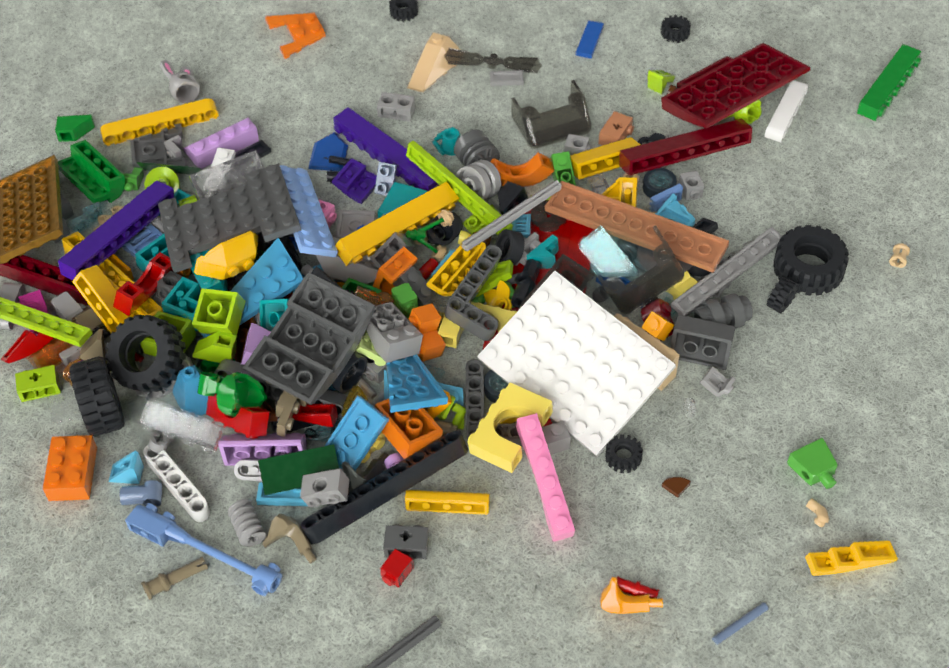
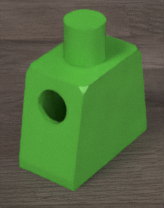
[787,438,837,489]

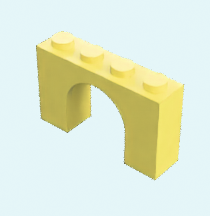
[438,302,518,348]
[467,383,553,473]

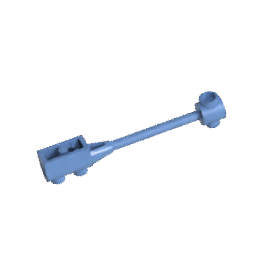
[125,503,282,596]

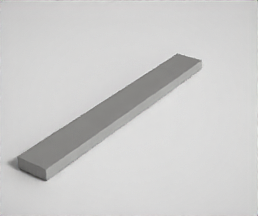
[670,227,782,316]

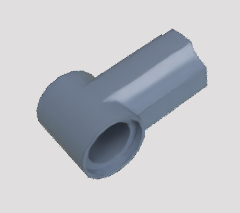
[119,480,163,507]

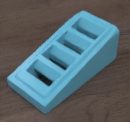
[512,214,531,238]

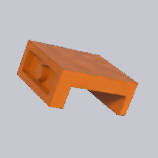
[373,247,418,302]

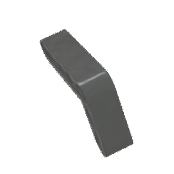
[444,245,502,341]
[466,359,523,447]

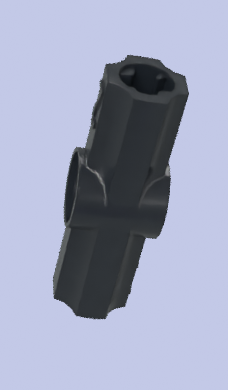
[510,259,542,309]

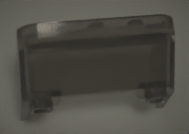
[511,80,592,149]
[591,225,685,314]

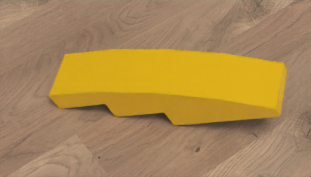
[805,541,898,576]

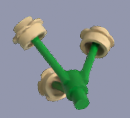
[406,210,454,262]

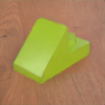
[648,70,675,94]

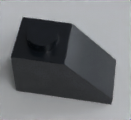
[497,181,528,215]

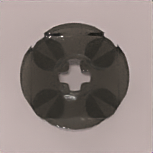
[531,200,567,232]

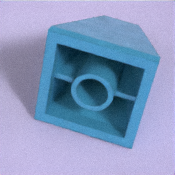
[172,365,208,422]

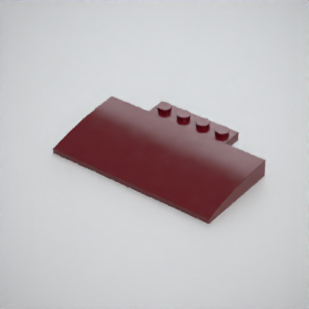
[661,43,811,128]

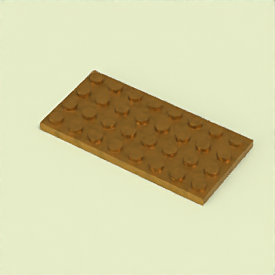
[0,155,63,264]

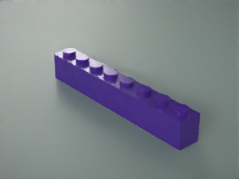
[333,107,439,192]
[58,180,174,280]

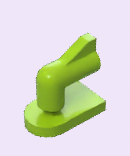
[437,395,466,430]

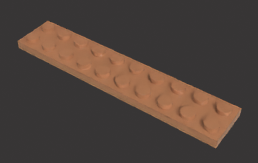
[545,181,729,273]

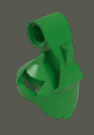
[197,372,267,417]

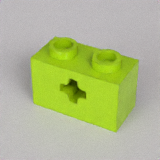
[15,365,61,402]

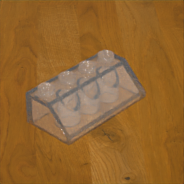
[139,398,227,453]

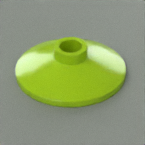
[144,167,180,193]

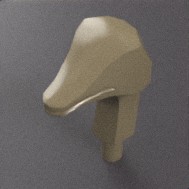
[262,513,317,564]

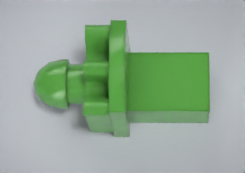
[122,167,144,192]

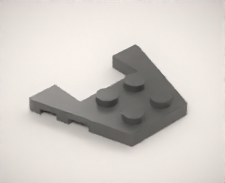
[130,123,186,168]

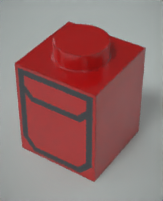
[380,549,414,587]

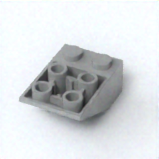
[366,302,423,363]

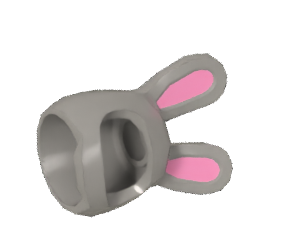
[160,60,200,103]

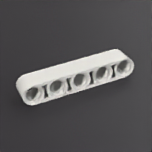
[765,80,809,143]
[143,445,210,522]

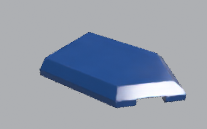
[308,132,348,171]

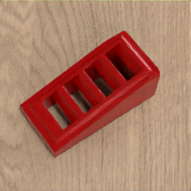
[293,404,338,427]

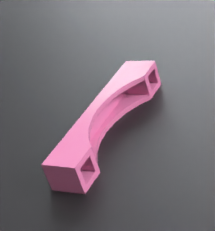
[516,413,575,542]

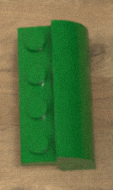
[58,139,125,205]

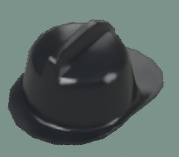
[426,211,463,246]

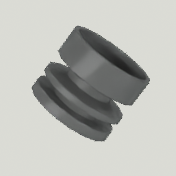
[454,129,500,167]

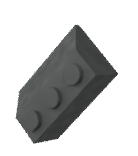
[670,315,736,370]

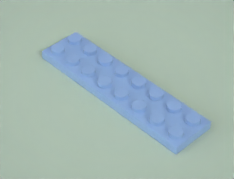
[280,165,338,258]

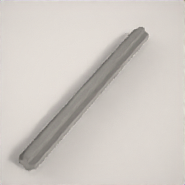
[461,180,562,251]

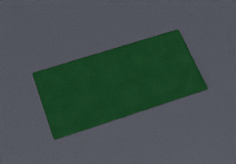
[136,162,207,176]
[258,444,339,495]

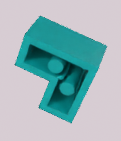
[161,277,201,331]

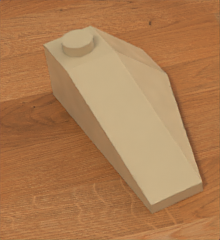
[408,33,464,92]

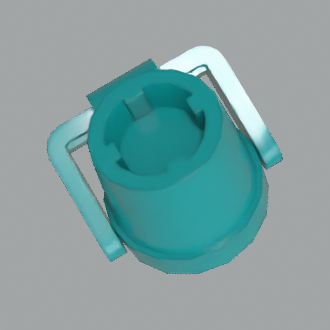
[432,127,461,156]

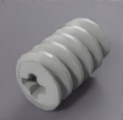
[228,499,266,547]

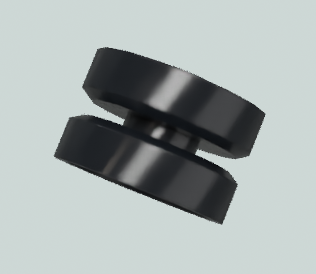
[332,352,367,394]

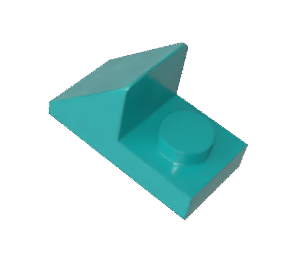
[526,234,559,269]

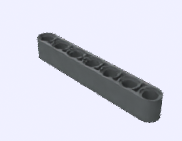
[214,359,350,419]

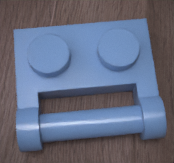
[122,224,163,257]

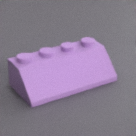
[182,118,259,169]
[218,433,307,466]

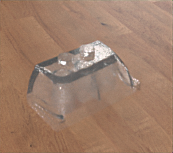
[189,150,264,200]

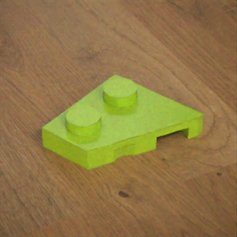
[476,260,513,297]

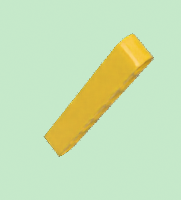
[100,98,218,146]

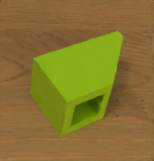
[192,332,237,363]

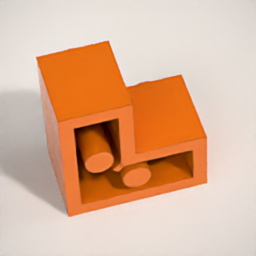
[408,303,446,362]

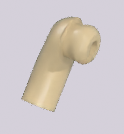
[806,498,829,527]

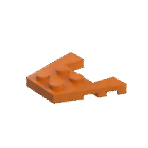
[265,13,326,59]

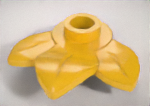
[484,281,512,311]

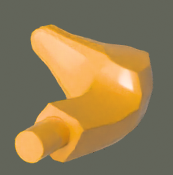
[600,577,663,614]

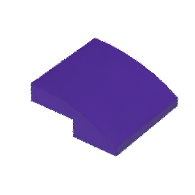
[332,158,377,204]

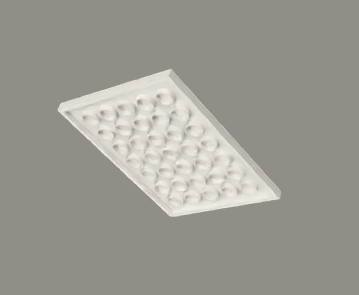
[477,271,676,457]

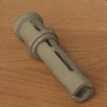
[141,557,208,600]

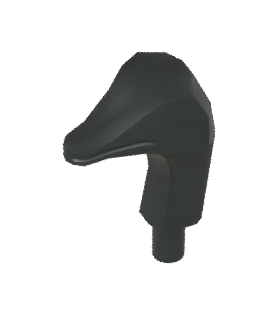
[341,452,389,493]

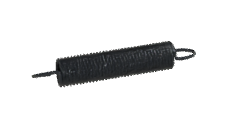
[323,156,361,166]

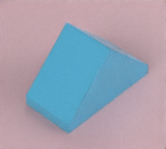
[108,451,144,484]

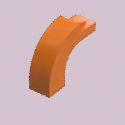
[490,153,554,187]

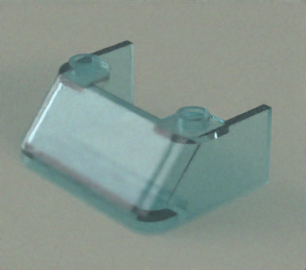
[578,225,639,277]

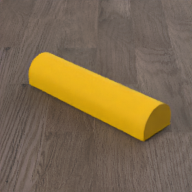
[405,490,490,514]

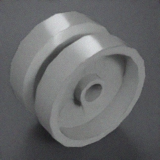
[456,160,501,200]

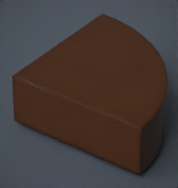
[661,477,691,498]

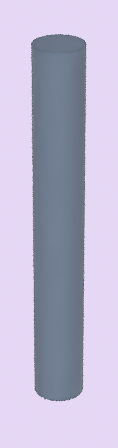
[712,602,768,645]

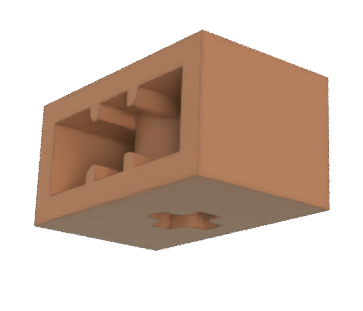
[599,111,634,146]

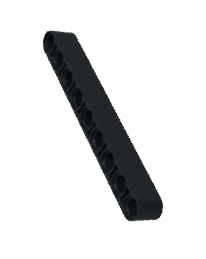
[301,430,468,544]

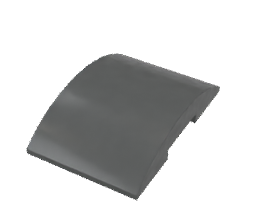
[243,272,375,405]

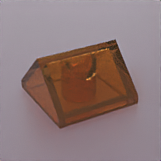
[25,338,70,369]

